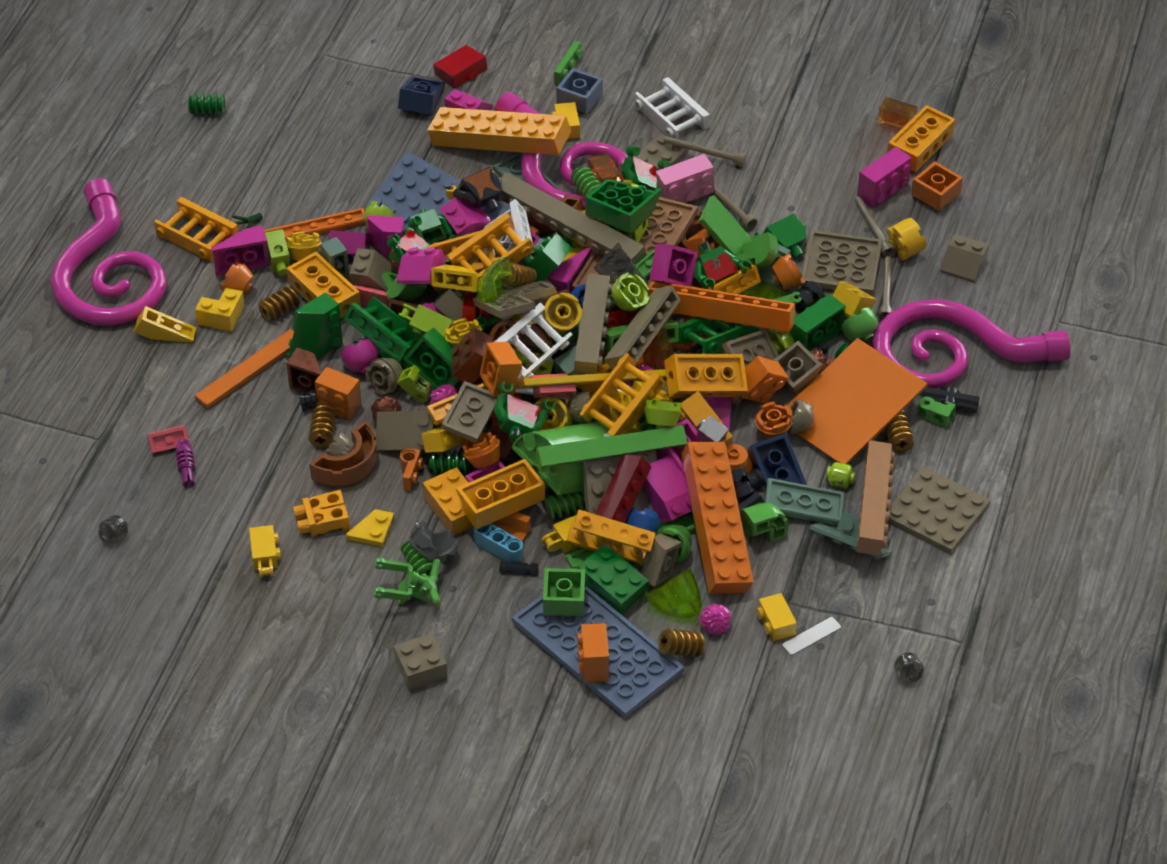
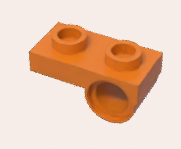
[400,449,424,491]

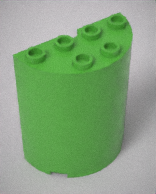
[512,421,610,495]

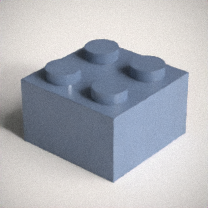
[556,68,603,114]

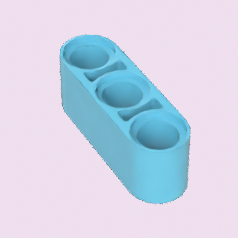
[474,523,523,563]

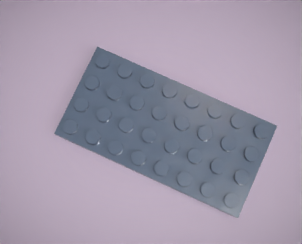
[365,151,511,245]
[512,585,684,718]

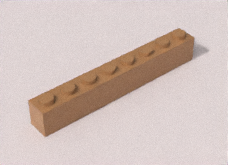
[856,440,895,556]

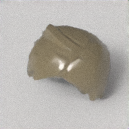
[567,391,594,424]
[790,400,815,434]
[325,432,355,457]

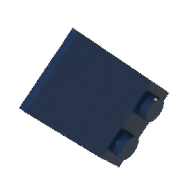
[398,76,445,116]
[747,433,807,489]

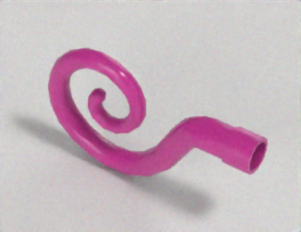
[494,92,628,210]
[50,178,167,326]
[872,299,1071,388]

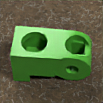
[918,397,956,428]

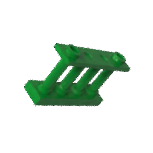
[343,296,423,363]
[676,317,761,354]

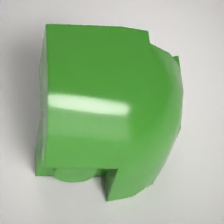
[737,232,779,270]
[381,271,428,302]
[740,503,788,543]

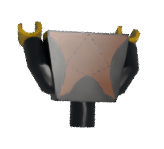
[446,167,502,213]

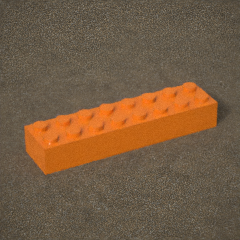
[681,442,754,594]

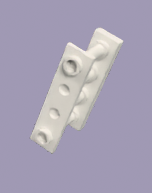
[634,77,710,139]
[495,303,573,382]

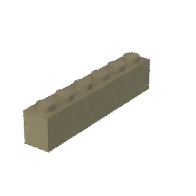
[574,274,613,374]
[604,286,681,371]

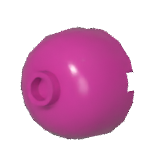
[341,339,379,374]

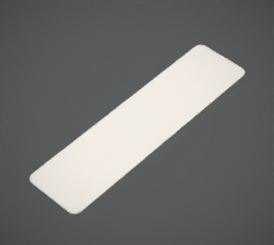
[782,617,841,655]

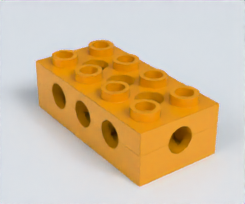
[887,105,956,172]
[287,252,361,318]
[664,354,748,398]

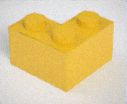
[832,281,877,318]
[195,288,245,332]

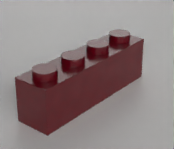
[595,454,651,523]

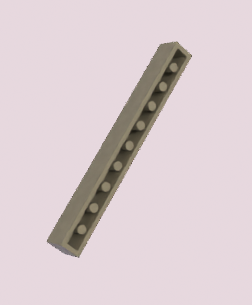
[497,172,646,270]

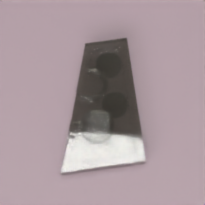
[594,242,648,286]

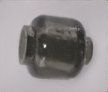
[98,515,128,544]
[894,652,924,683]

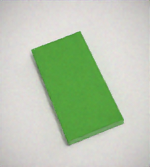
[699,195,752,257]

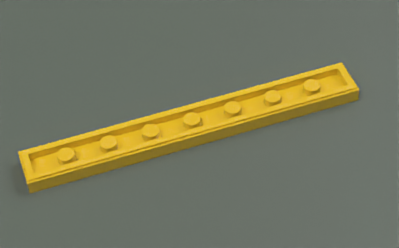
[518,369,666,389]

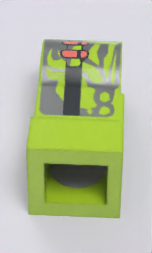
[397,365,433,403]

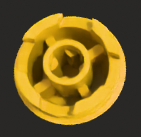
[286,232,322,261]
[445,318,482,348]

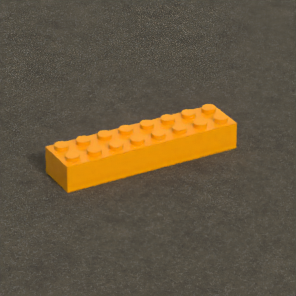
[427,107,571,155]

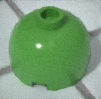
[841,307,878,342]

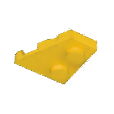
[346,509,394,547]

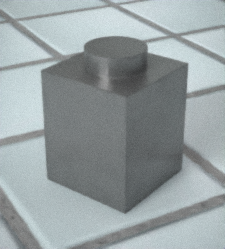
[696,415,729,442]

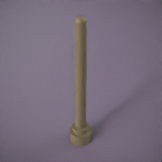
[663,136,746,167]
[713,185,758,231]
[855,197,896,257]
[878,256,893,321]

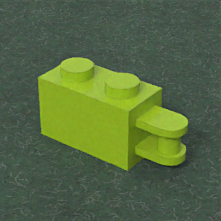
[398,304,453,338]

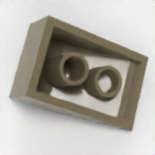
[377,411,435,451]

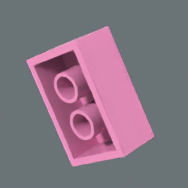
[656,154,715,203]

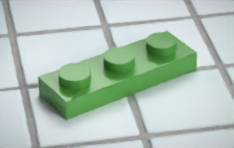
[554,41,583,85]

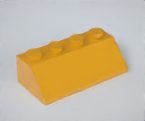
[456,459,545,529]

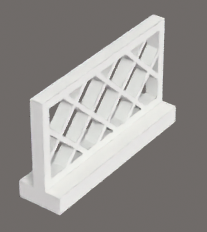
[484,199,534,258]

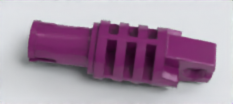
[176,439,195,488]

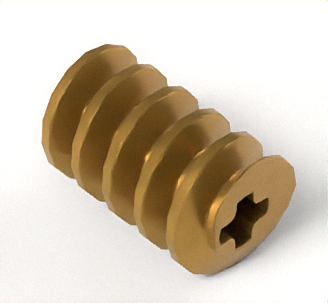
[499,262,537,287]
[259,286,301,322]
[309,405,337,449]
[885,410,914,452]
[658,628,705,657]

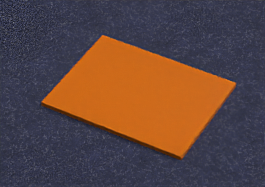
[787,338,928,464]

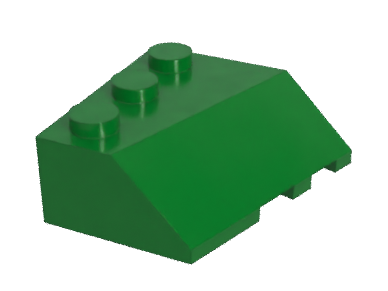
[585,179,662,234]
[285,293,343,360]

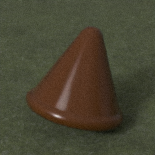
[521,323,552,351]

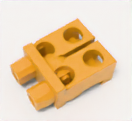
[293,489,351,537]

